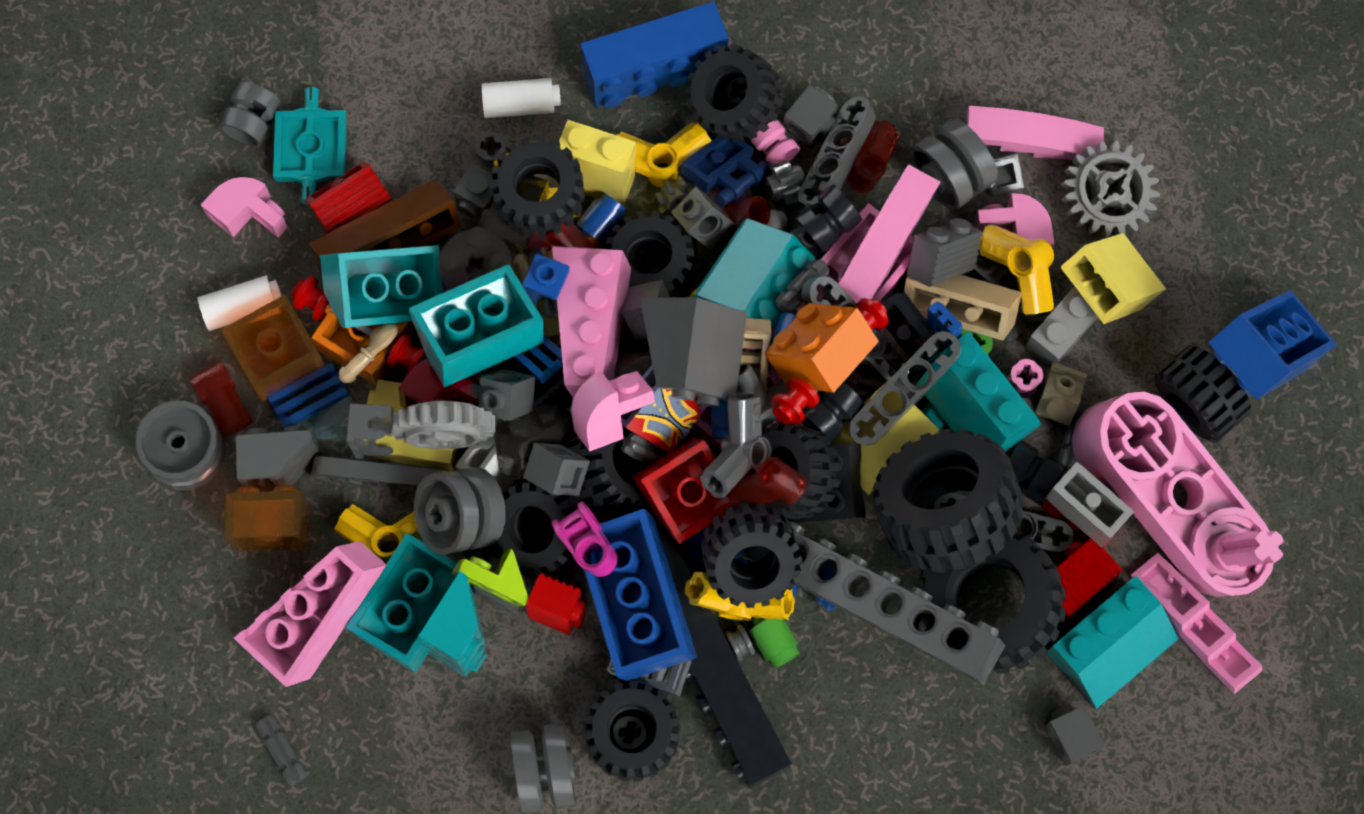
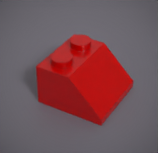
[632,437,741,544]

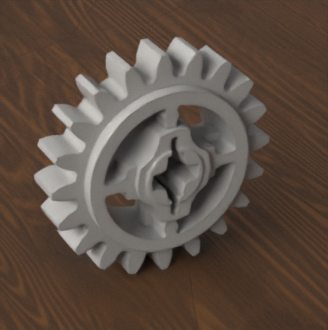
[1061,141,1160,239]
[391,401,495,449]

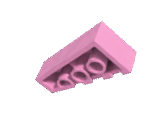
[552,246,631,398]
[234,541,386,687]

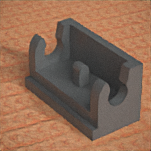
[346,404,394,459]

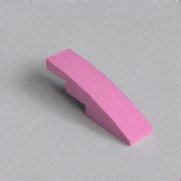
[967,106,1104,160]
[839,164,940,303]
[1131,553,1262,694]

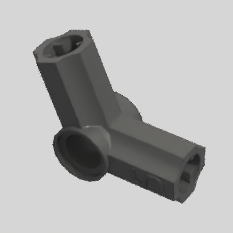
[700,392,771,498]

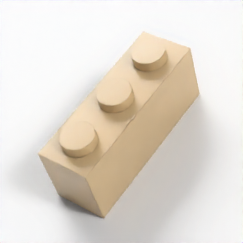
[904,275,1022,341]

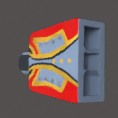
[621,365,701,452]

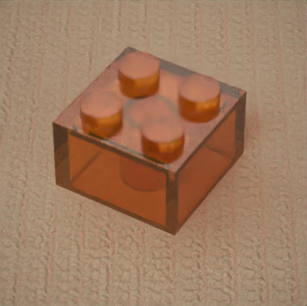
[221,295,325,402]
[225,486,311,552]

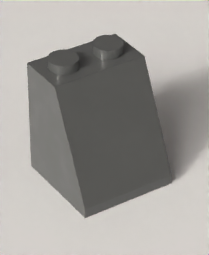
[641,297,747,407]

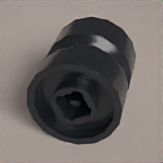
[794,184,863,252]
[801,382,865,443]
[1010,440,1065,506]

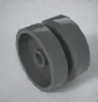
[910,118,998,210]
[136,401,225,490]
[414,467,505,555]
[510,723,576,814]

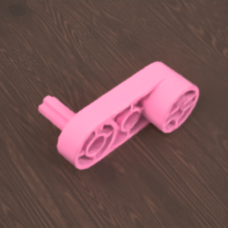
[1071,392,1284,597]

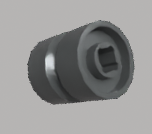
[218,81,280,147]

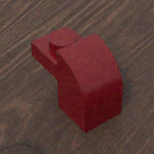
[398,359,480,409]

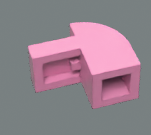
[201,177,288,238]
[974,193,1055,248]
[571,371,654,451]

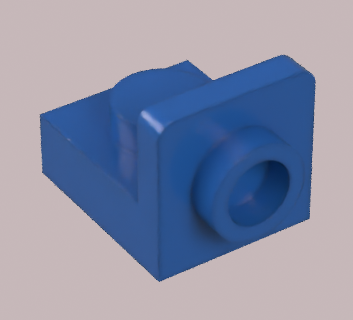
[522,253,570,306]

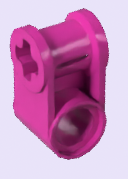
[551,501,617,577]

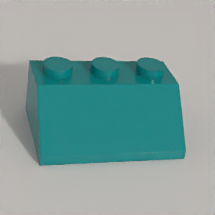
[693,219,817,331]
[320,245,443,328]
[409,264,543,388]
[916,331,1041,452]
[345,533,472,674]
[418,571,487,677]
[1046,576,1179,710]

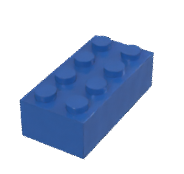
[580,1,729,108]
[1208,290,1337,400]
[584,509,697,682]

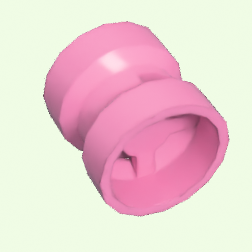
[751,120,800,166]

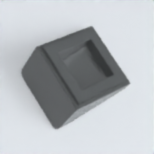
[988,151,1024,196]

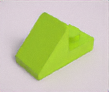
[452,548,529,607]

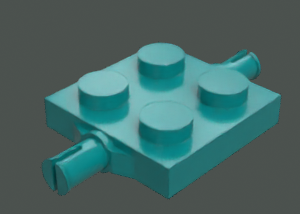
[273,87,347,204]

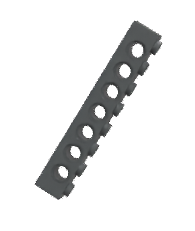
[738,506,1006,686]

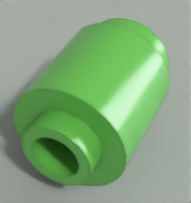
[749,617,800,669]

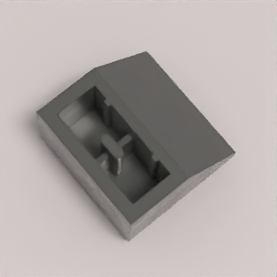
[236,426,321,495]

